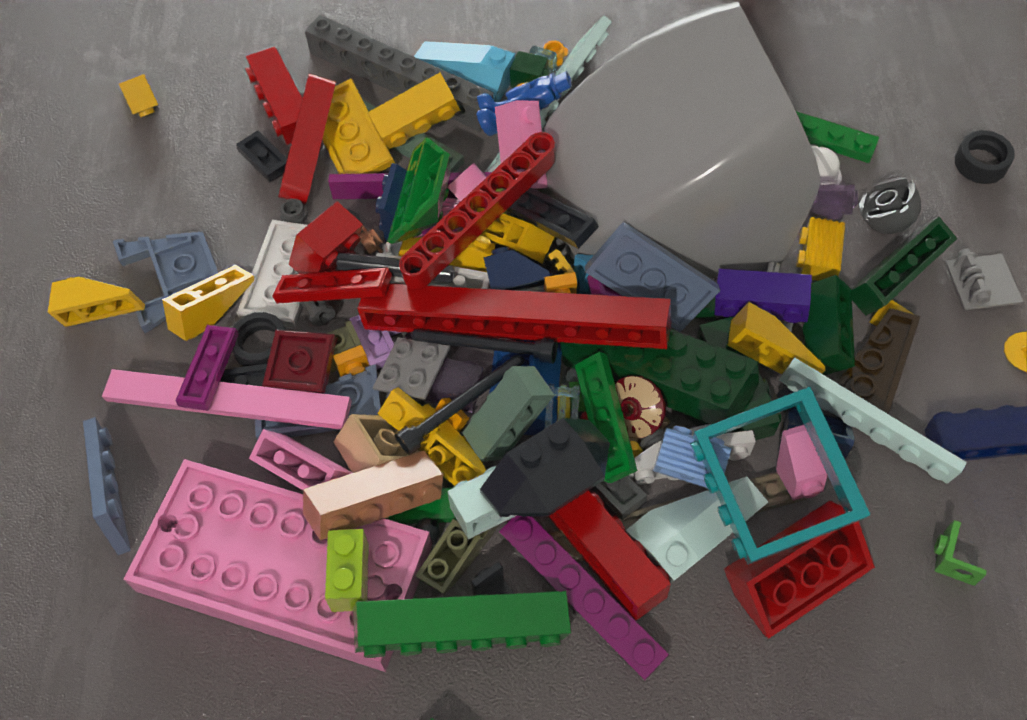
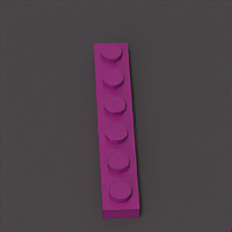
[499,516,669,681]

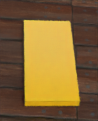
[322,78,395,174]

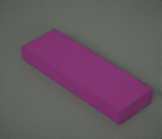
[175,325,239,411]

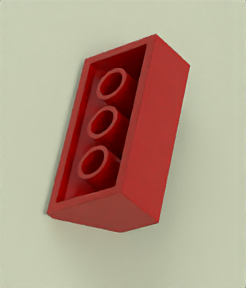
[724,501,875,639]

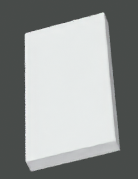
[237,220,307,328]

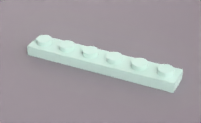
[779,357,967,484]

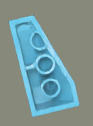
[414,41,515,102]

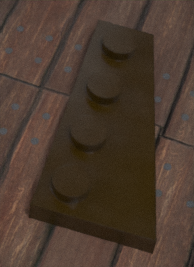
[837,308,921,415]

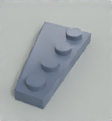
[83,417,131,555]

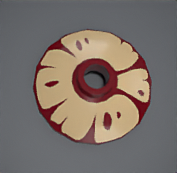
[615,375,665,438]

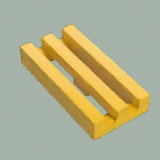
[546,249,574,274]

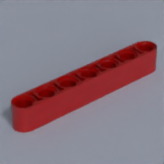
[399,132,555,290]

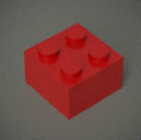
[289,201,363,274]

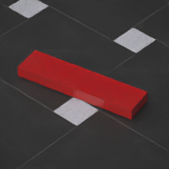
[272,268,392,304]

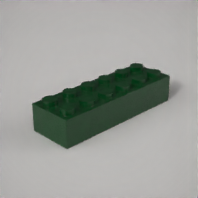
[559,329,759,425]

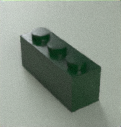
[802,275,855,376]

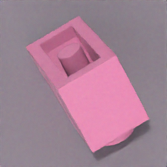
[776,425,827,501]

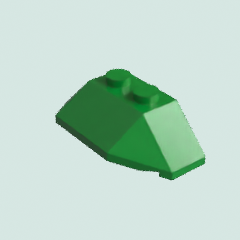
[387,137,450,244]

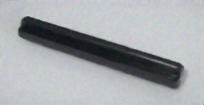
[336,252,455,283]

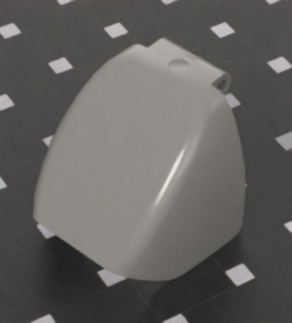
[537,2,821,278]

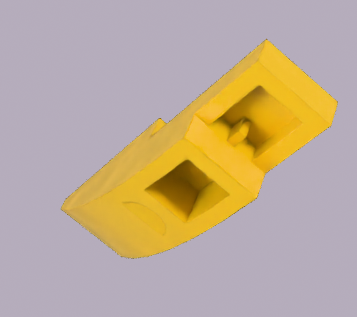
[377,387,486,486]

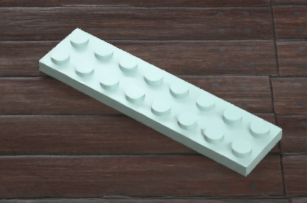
[485,15,612,172]

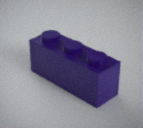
[715,269,812,323]

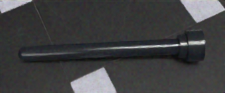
[411,329,558,364]
[394,354,524,455]

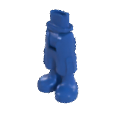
[477,71,572,136]

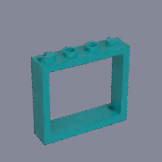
[690,386,871,565]

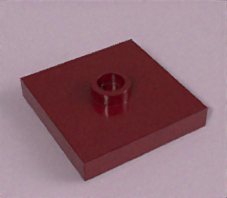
[262,330,337,394]

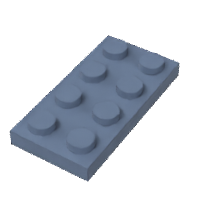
[585,221,720,332]

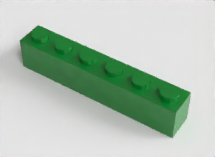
[353,591,571,658]

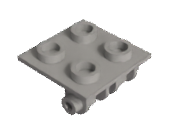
[945,249,1023,311]
[373,337,450,399]

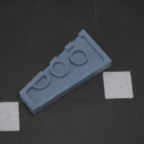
[255,364,381,440]

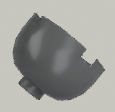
[859,177,921,234]

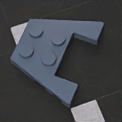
[113,232,219,333]

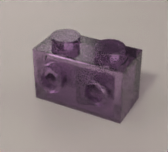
[810,180,858,219]

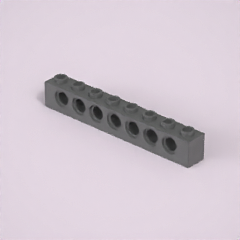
[305,15,494,132]

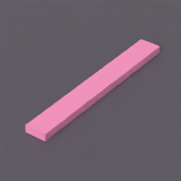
[102,369,352,430]

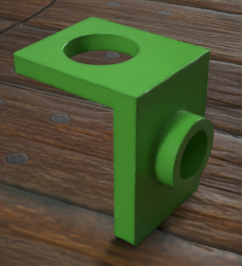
[933,520,987,586]

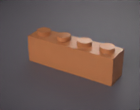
[303,451,443,540]

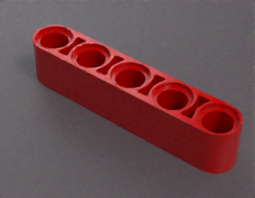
[278,73,336,205]

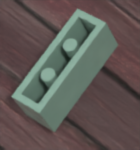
[462,366,554,462]

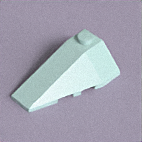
[626,476,768,583]

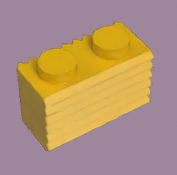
[796,217,845,281]

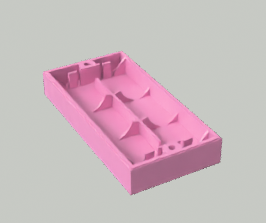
[124,459,433,672]

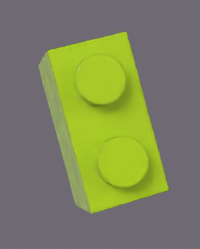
[325,529,369,612]

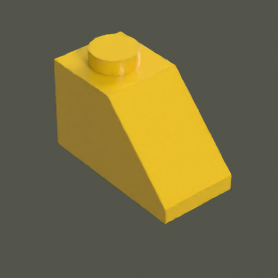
[119,74,158,118]

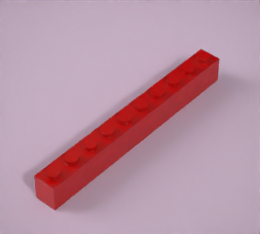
[357,284,672,349]

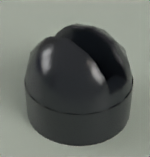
[415,517,440,545]

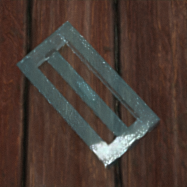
[544,384,580,429]

